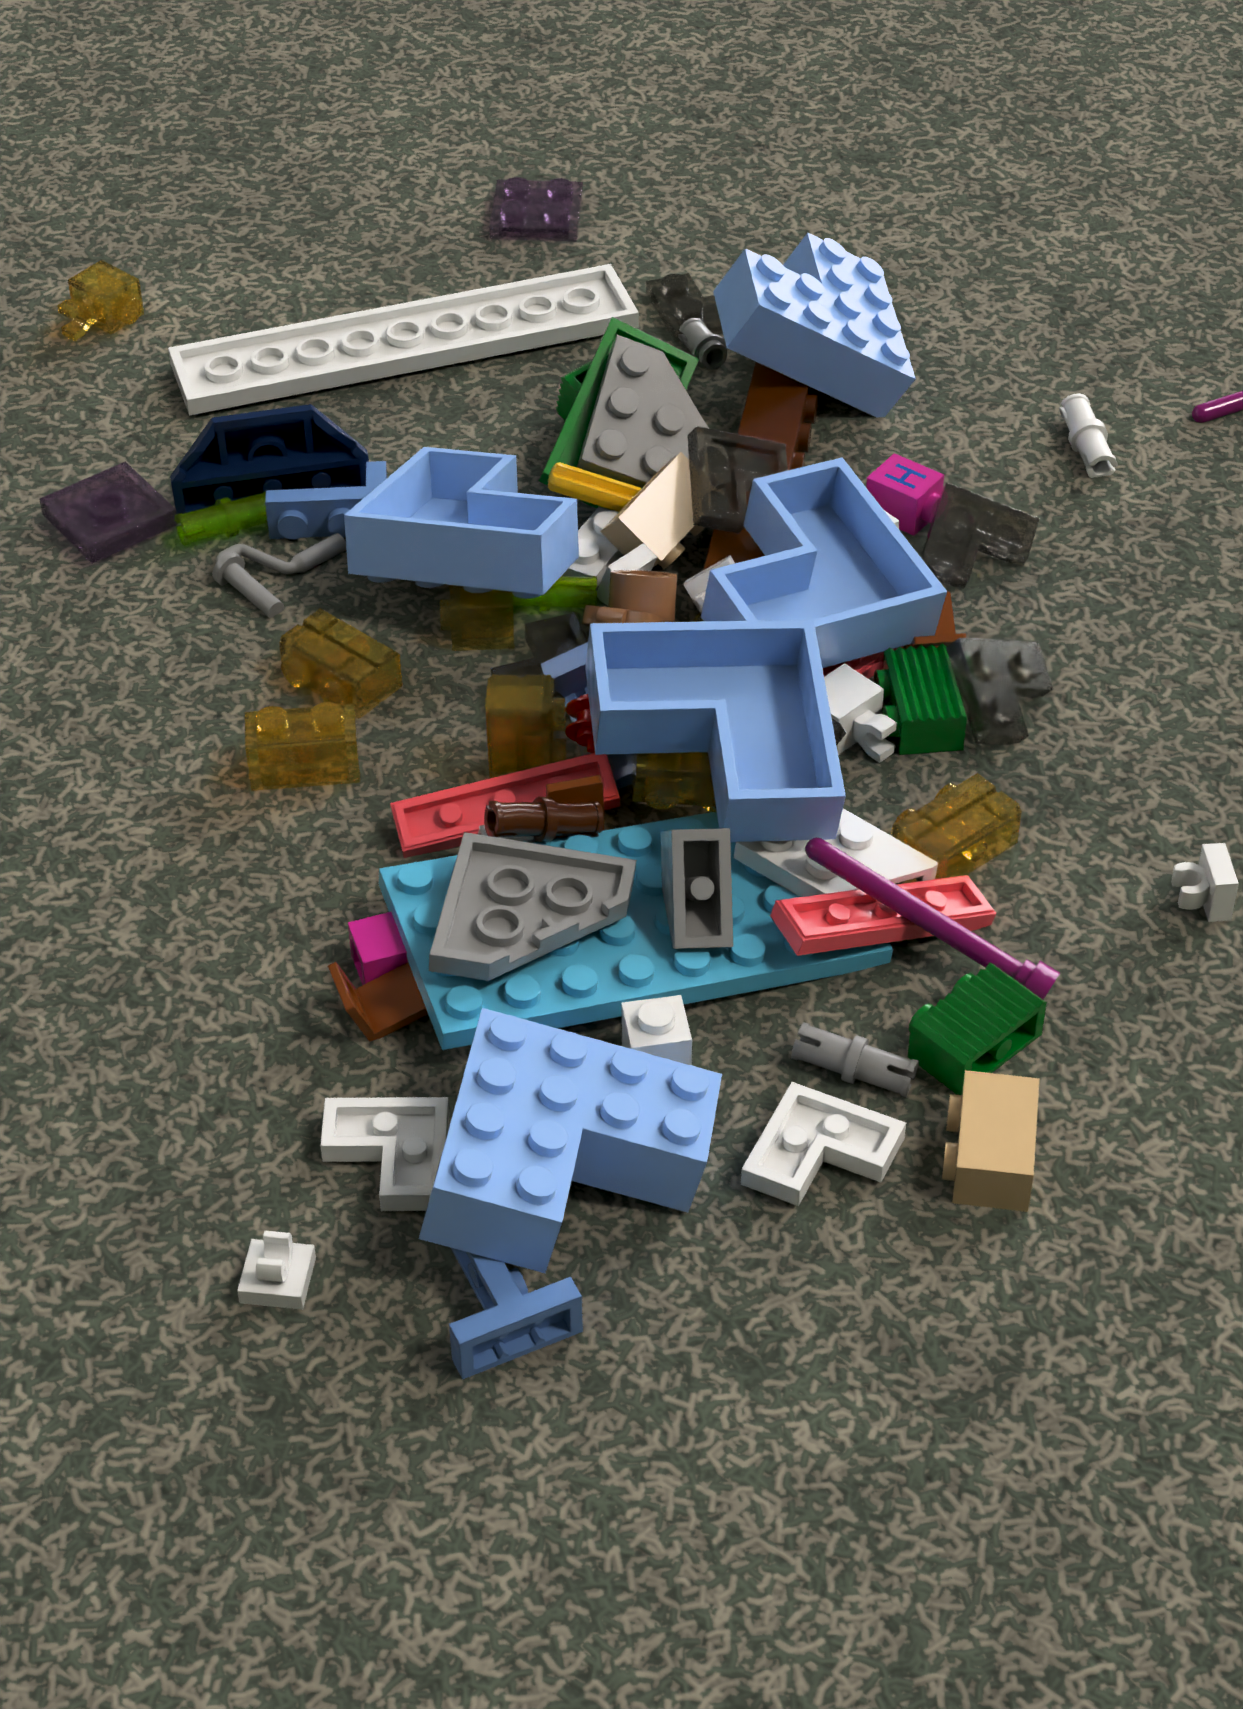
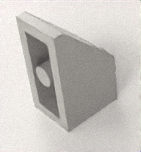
[661,828,733,949]

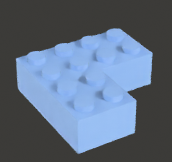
[713,232,916,418]
[344,447,579,599]
[701,457,947,668]
[585,620,846,842]
[419,1008,722,1273]

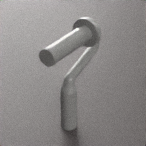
[212,533,346,618]

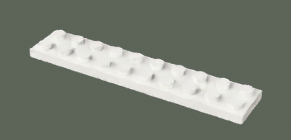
[168,264,639,416]

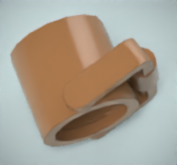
[582,570,677,627]

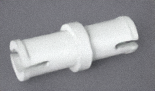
[1059,393,1118,478]

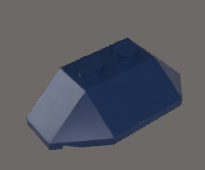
[170,404,369,518]

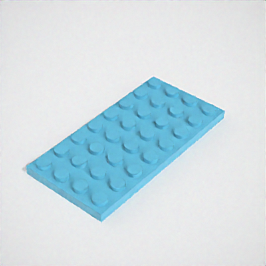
[379,811,893,1050]

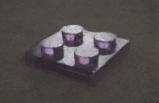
[489,177,583,241]
[40,462,178,563]

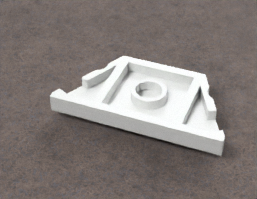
[734,809,938,897]

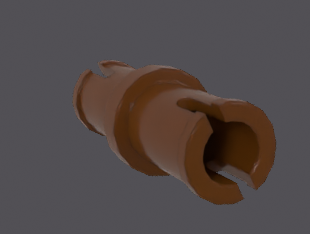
[484,797,604,842]

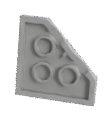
[577,335,730,515]
[429,832,637,981]

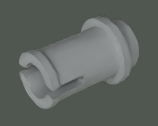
[678,318,727,369]

